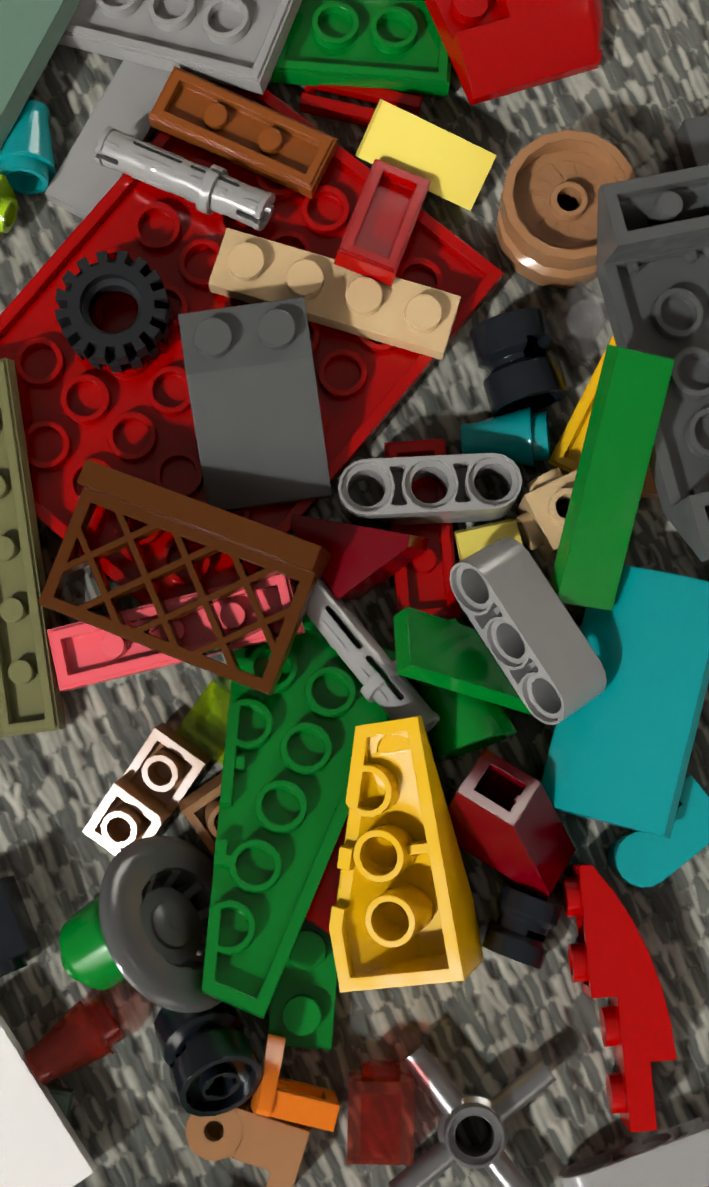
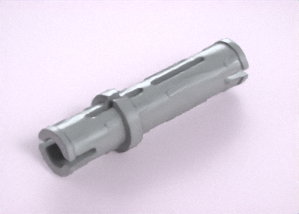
[95,126,276,231]
[305,577,440,734]

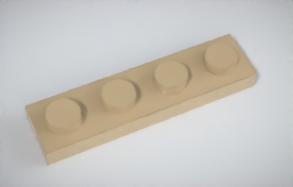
[208,228,461,360]

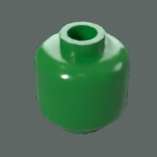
[59,896,126,991]

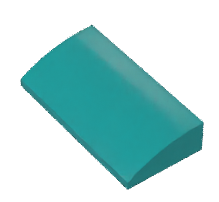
[541,565,709,839]

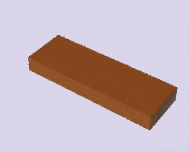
[148,66,338,199]

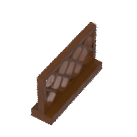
[38,459,332,696]

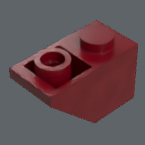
[448,749,576,900]

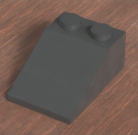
[178,297,332,512]

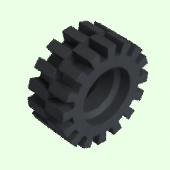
[55,250,173,372]

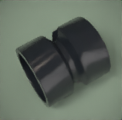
[469,308,569,417]
[154,1002,262,1117]

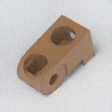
[185,1101,312,1187]

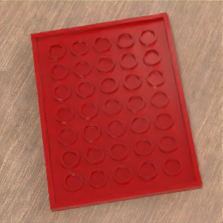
[0,82,504,605]

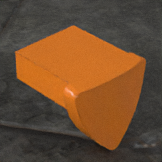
[250,1033,340,1132]

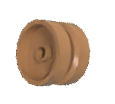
[495,129,635,289]

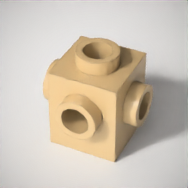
[515,468,577,562]

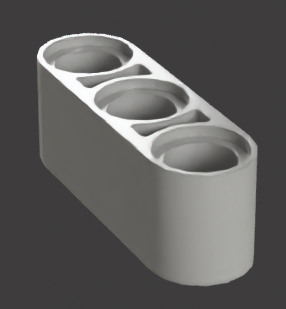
[338,453,522,527]
[449,537,607,725]
[559,1114,709,1187]

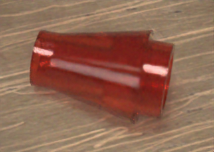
[24,994,126,1086]

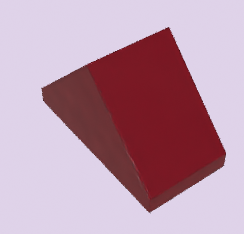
[290,514,429,600]

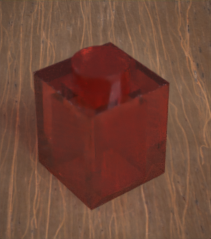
[347,1060,414,1165]

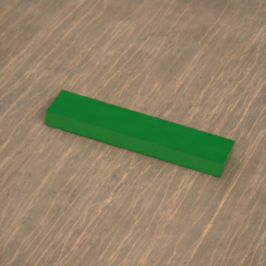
[550,345,675,611]

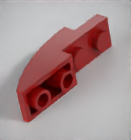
[562,863,677,1132]

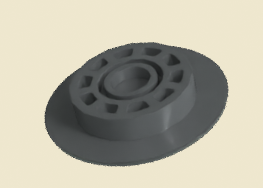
[99,836,222,1013]

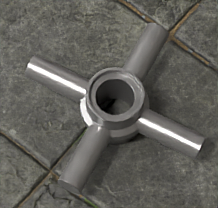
[388,1043,557,1187]

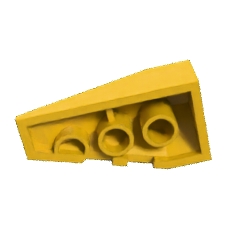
[329,715,484,993]

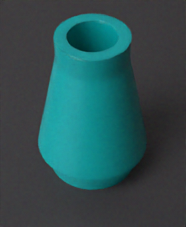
[0,99,56,195]
[461,406,550,467]

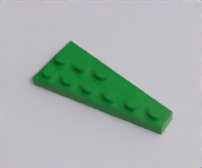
[202,615,397,1019]

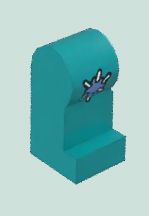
[608,774,709,888]

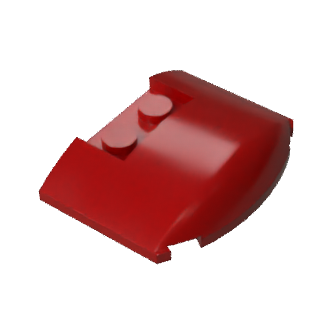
[424,0,604,105]

